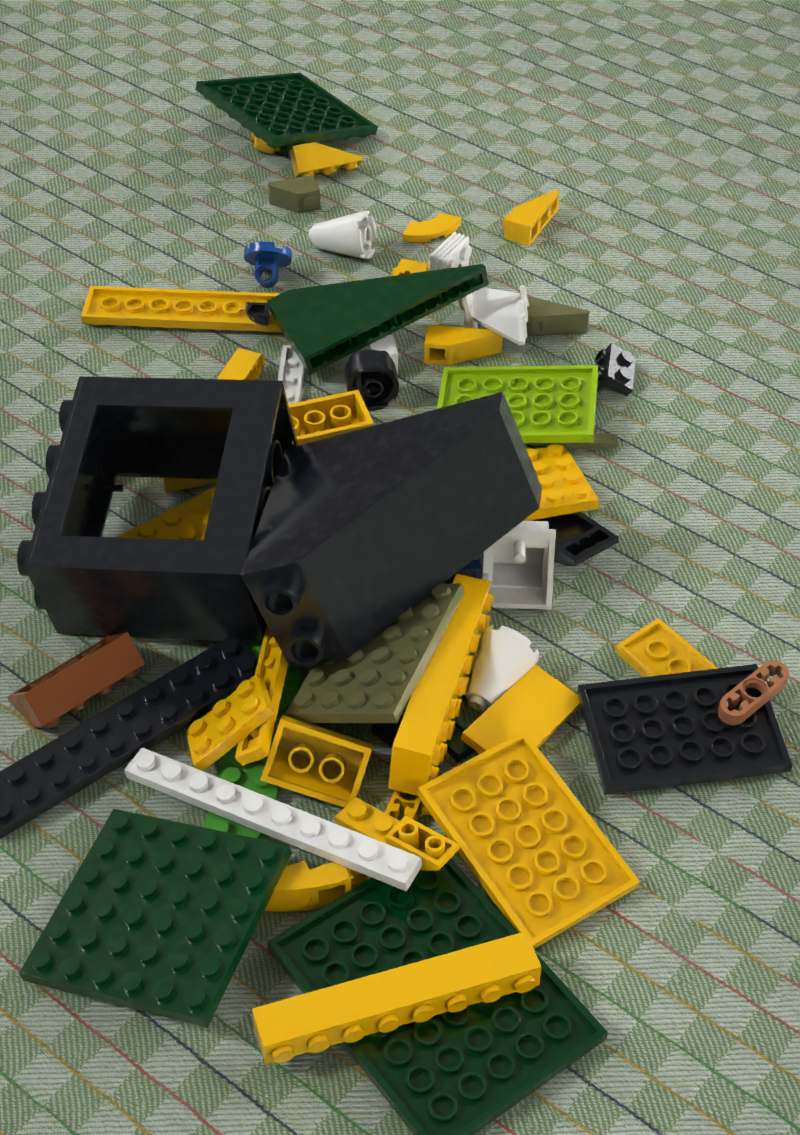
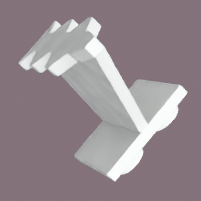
[458,285,529,346]

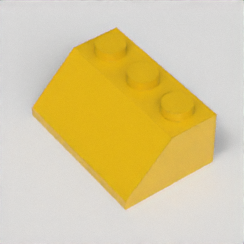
[260,715,373,808]

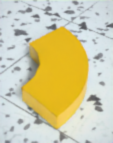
[403,213,462,243]

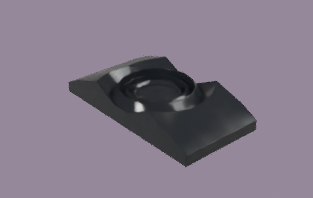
[532,512,619,566]

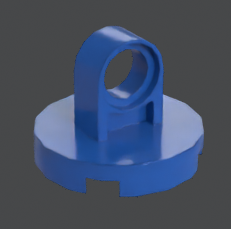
[244,241,292,288]

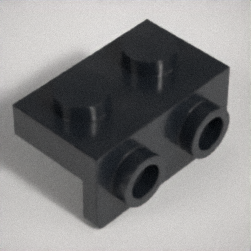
[594,343,636,396]

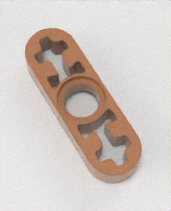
[718,660,789,725]

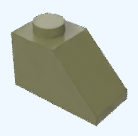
[268,175,321,213]

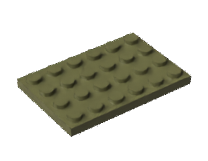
[285,583,465,723]

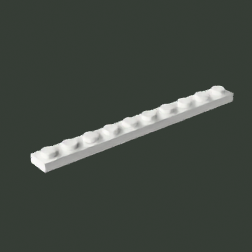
[124,747,422,891]

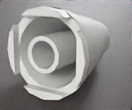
[308,211,377,259]
[466,625,539,712]

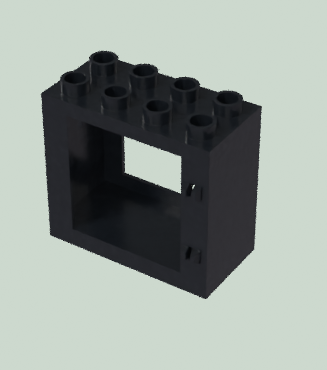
[17,377,298,643]

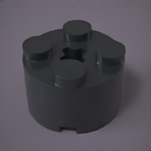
[344,350,399,411]

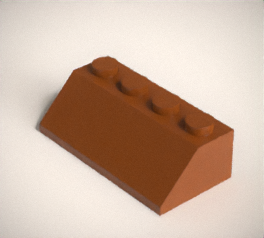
[7,632,145,729]

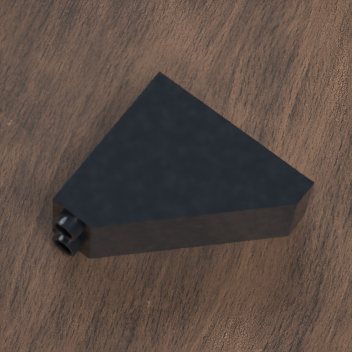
[241,392,542,670]

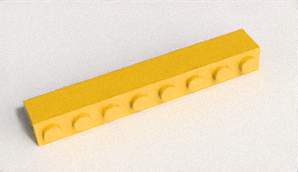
[252,931,541,1065]

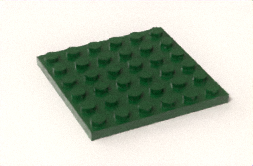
[195,72,378,148]
[19,809,292,1028]

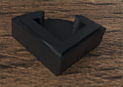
[246,302,271,326]

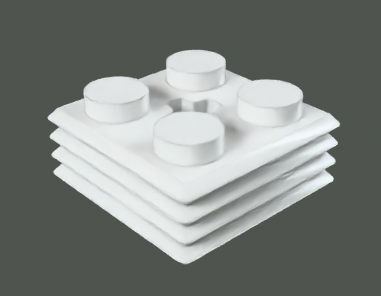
[429,232,472,271]

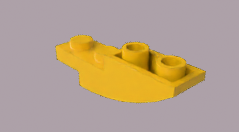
[334,797,460,871]
[264,860,371,912]

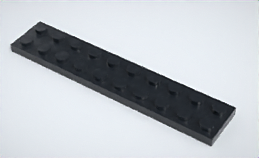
[0,636,258,839]

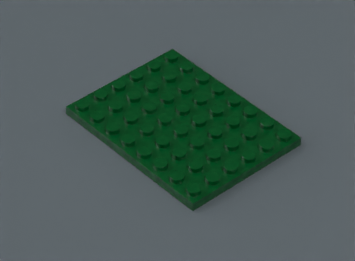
[267,858,608,1135]

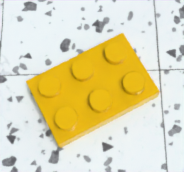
[186,674,275,771]

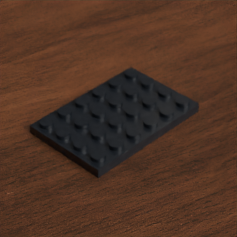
[577,664,793,795]

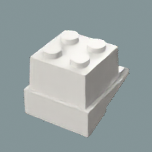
[482,521,556,610]

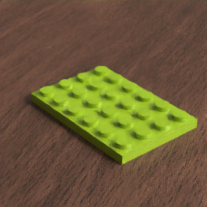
[437,365,599,444]

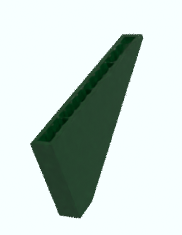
[267,264,489,375]

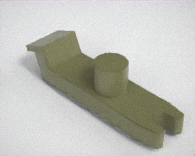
[558,427,619,449]

